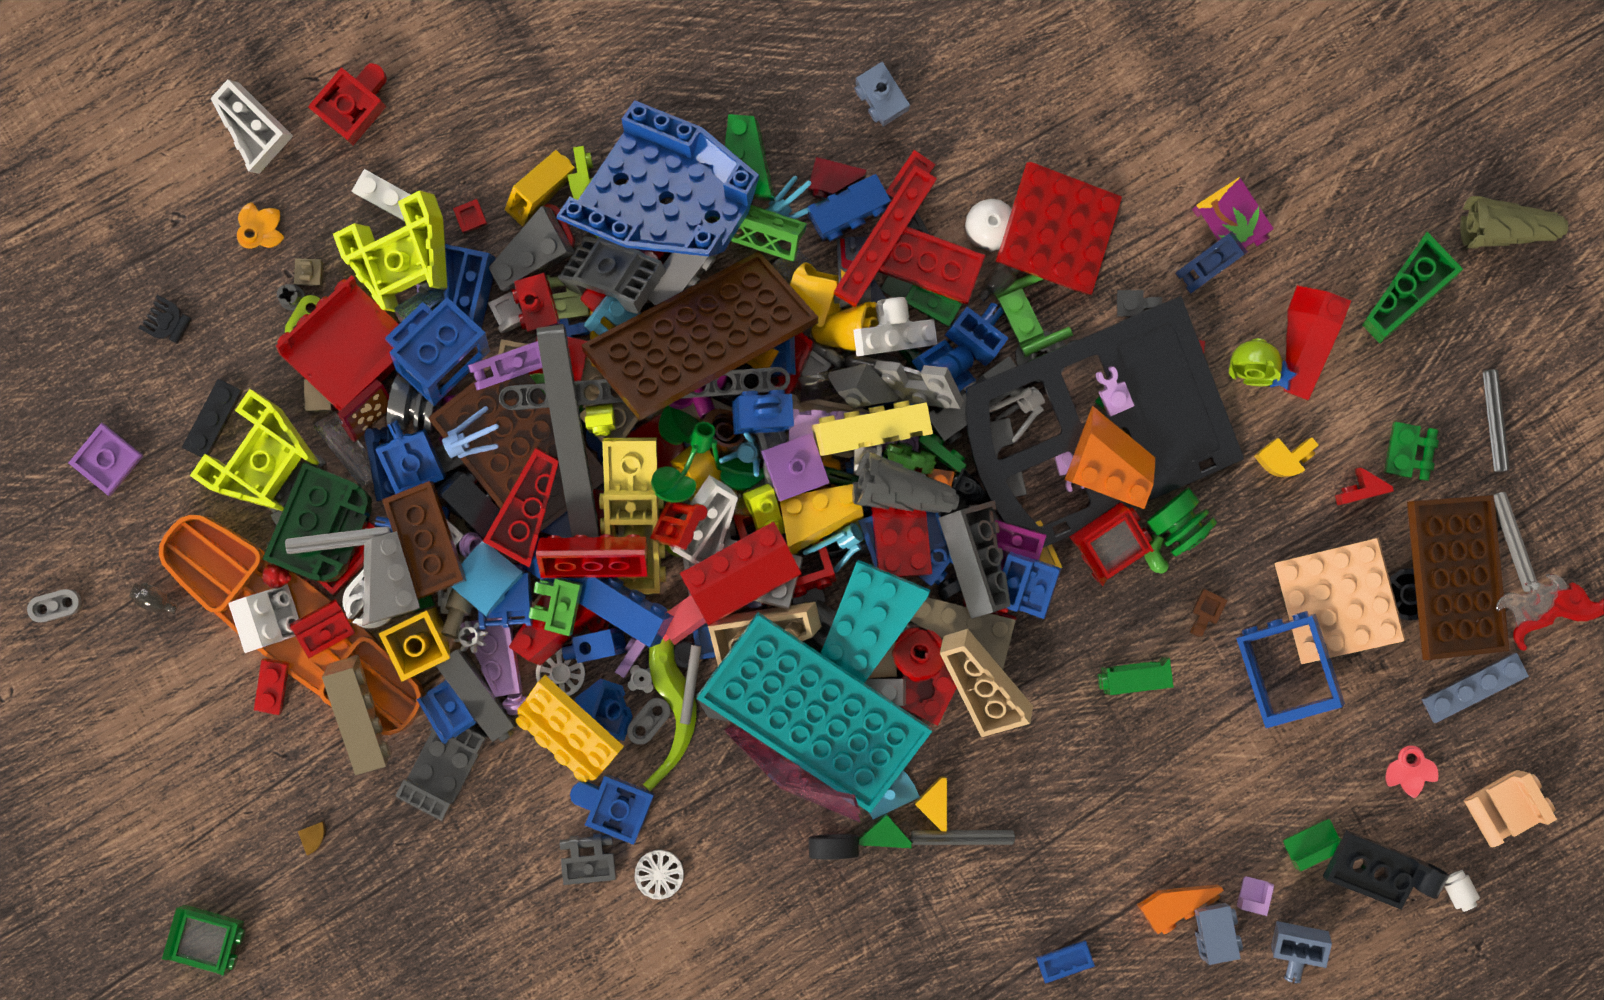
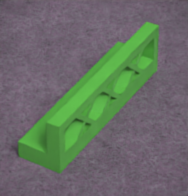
[712,205,807,262]

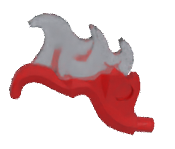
[1496,574,1604,651]

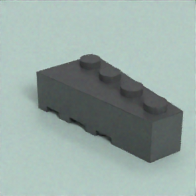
[938,500,1010,619]

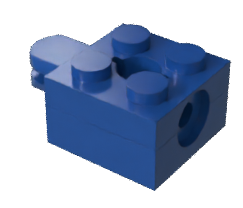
[732,390,794,434]
[570,774,655,845]

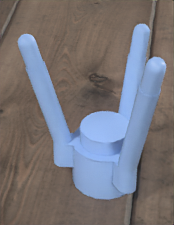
[442,406,499,458]

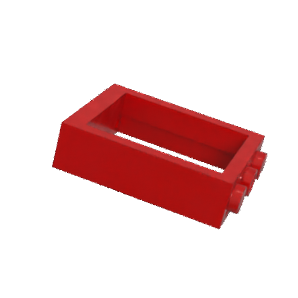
[733,491,836,606]

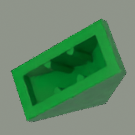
[859,813,912,848]

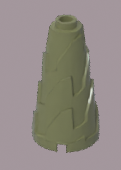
[1460,196,1568,249]

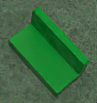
[1283,819,1342,871]

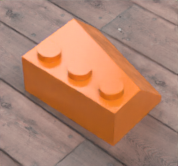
[1064,406,1155,509]

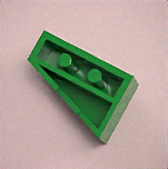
[725,114,776,201]

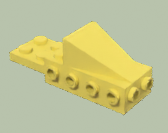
[599,438,666,594]

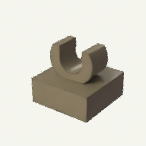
[294,258,323,286]

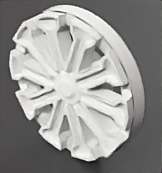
[536,649,585,696]
[635,850,684,899]

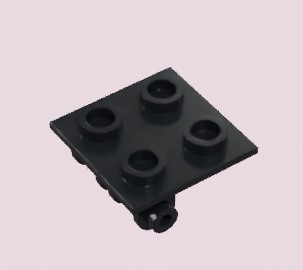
[938,468,989,517]

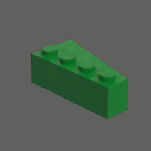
[1362,232,1463,344]

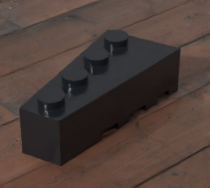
[435,470,520,565]

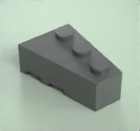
[489,206,575,292]

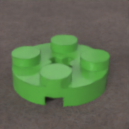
[882,441,936,474]

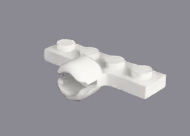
[853,297,937,356]

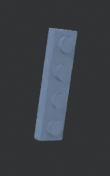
[1421,653,1529,723]

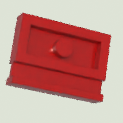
[289,599,355,659]

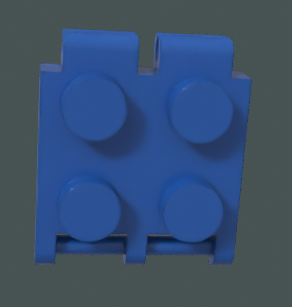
[478,564,533,629]

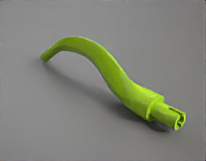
[643,609,697,791]

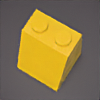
[379,607,451,681]

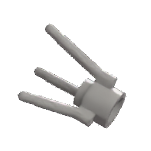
[989,387,1045,443]

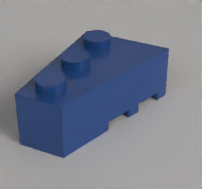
[808,174,891,242]
[444,244,496,329]

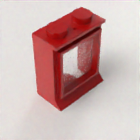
[1069,503,1154,586]

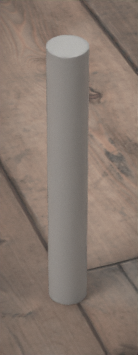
[680,645,702,724]

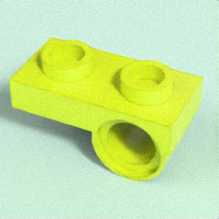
[585,403,616,437]
[743,484,785,535]

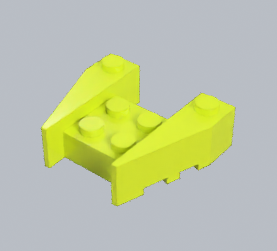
[333,191,447,312]
[190,389,320,511]

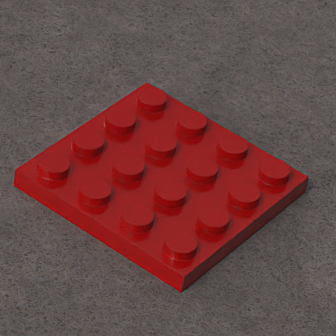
[996,162,1122,295]

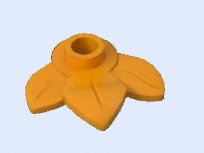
[237,203,284,249]

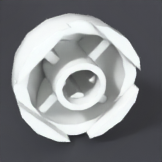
[965,199,1012,252]

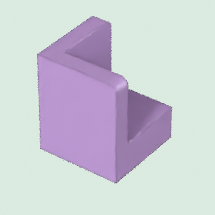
[1237,876,1274,916]

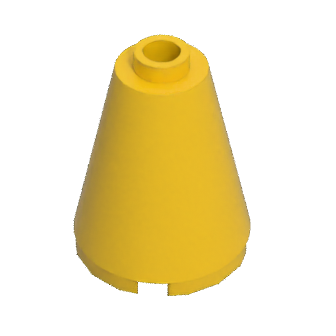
[812,302,879,351]

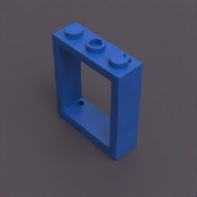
[1236,611,1345,728]

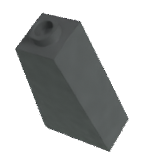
[436,649,517,742]

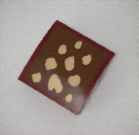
[337,380,389,443]

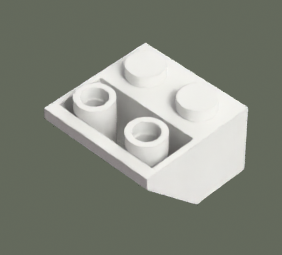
[228,584,299,653]

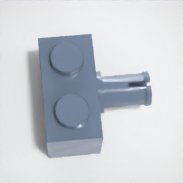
[854,62,910,126]
[1271,921,1332,983]

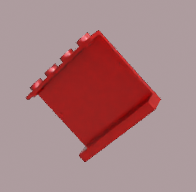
[276,275,399,411]

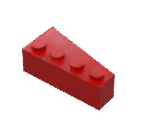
[483,447,559,568]

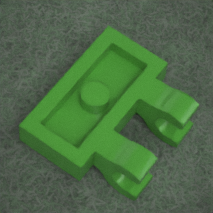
[529,578,583,636]

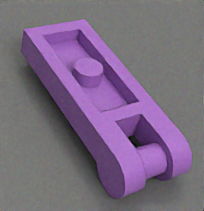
[468,341,542,390]

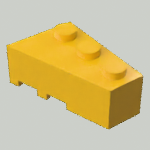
[780,484,864,555]

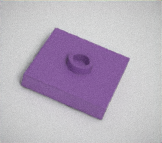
[69,423,143,496]
[761,433,830,501]

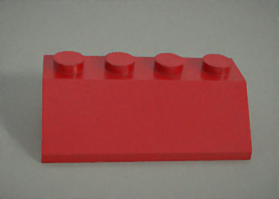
[680,521,802,626]
[536,534,648,578]

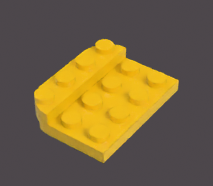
[515,675,624,783]

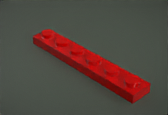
[833,165,937,308]

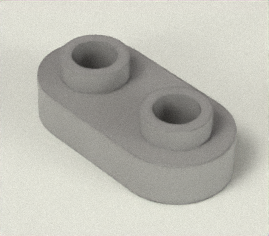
[27,589,82,622]

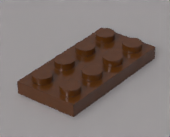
[382,481,467,599]

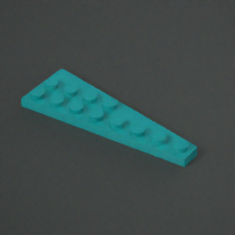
[821,560,931,683]

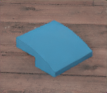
[452,541,523,617]

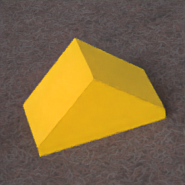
[914,777,947,831]

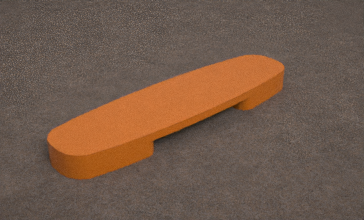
[159,515,425,735]

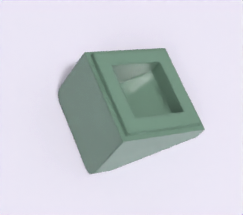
[881,276,913,298]

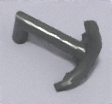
[802,326,852,382]

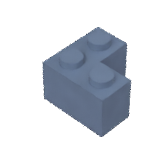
[1194,903,1243,965]

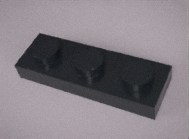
[182,379,243,458]

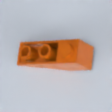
[1137,884,1224,934]

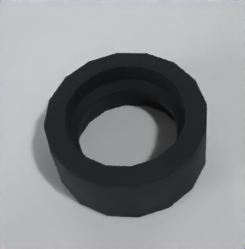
[809,834,859,860]

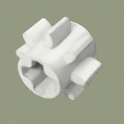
[454,621,488,653]

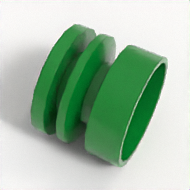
[1146,488,1217,557]

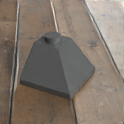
[828,363,899,409]

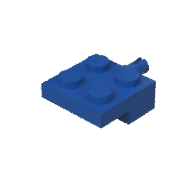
[1001,552,1062,619]

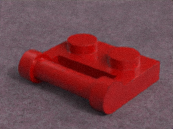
[650,502,708,550]

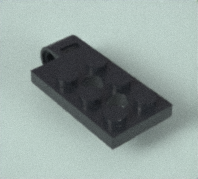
[1323,830,1450,910]

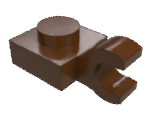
[1189,589,1228,637]

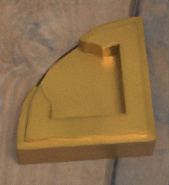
[298,821,326,856]

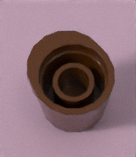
[702,408,745,458]

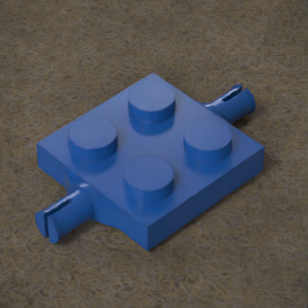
[375,420,446,494]

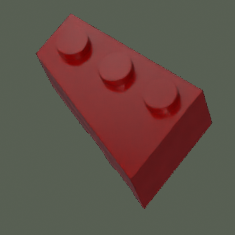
[509,595,599,666]

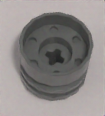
[387,373,444,435]

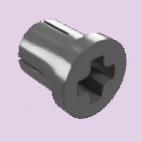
[277,284,305,311]

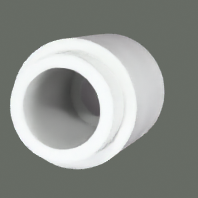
[1444,870,1480,912]

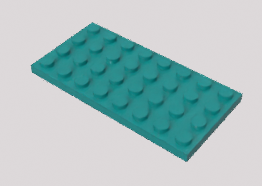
[697,612,932,813]

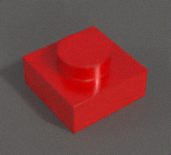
[453,199,487,234]

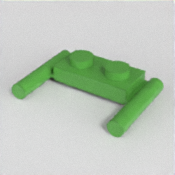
[993,274,1073,357]

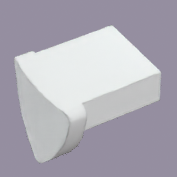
[488,292,522,333]

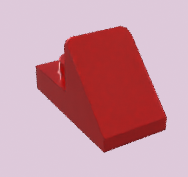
[1335,467,1394,505]

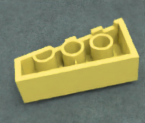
[811,400,933,456]

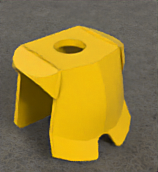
[790,262,841,327]

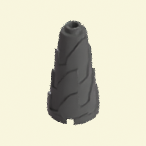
[852,452,959,513]

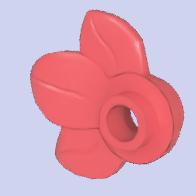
[1385,745,1438,798]

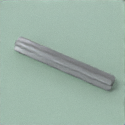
[1494,492,1539,592]
[285,526,391,554]

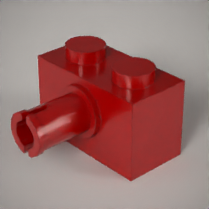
[512,273,561,335]

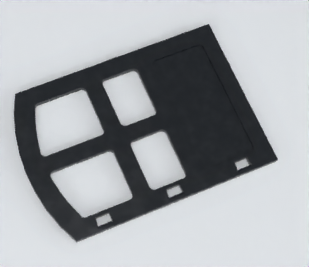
[965,296,1244,548]

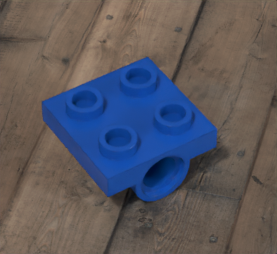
[912,339,976,392]

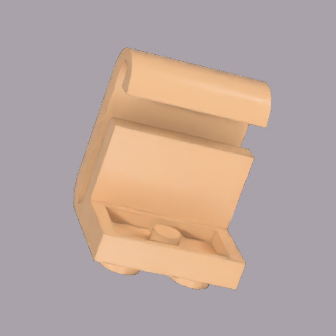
[1464,770,1557,847]

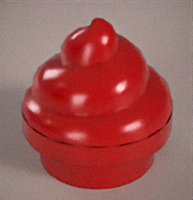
[263,564,292,589]

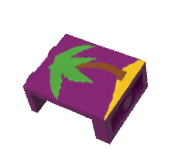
[1192,177,1274,254]

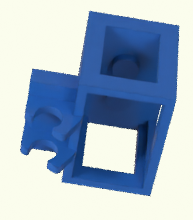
[385,297,490,406]

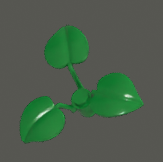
[651,405,765,503]

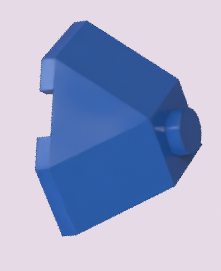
[575,678,633,741]

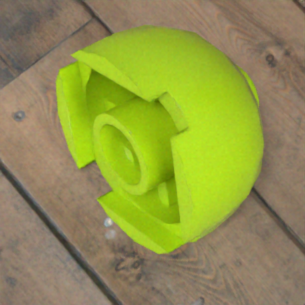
[1229,338,1282,386]

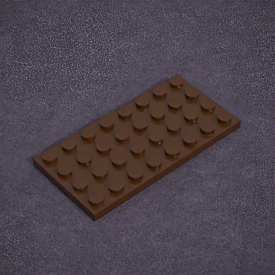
[582,251,818,421]

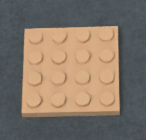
[1275,538,1406,664]

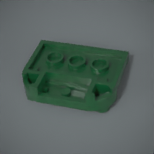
[263,462,372,582]

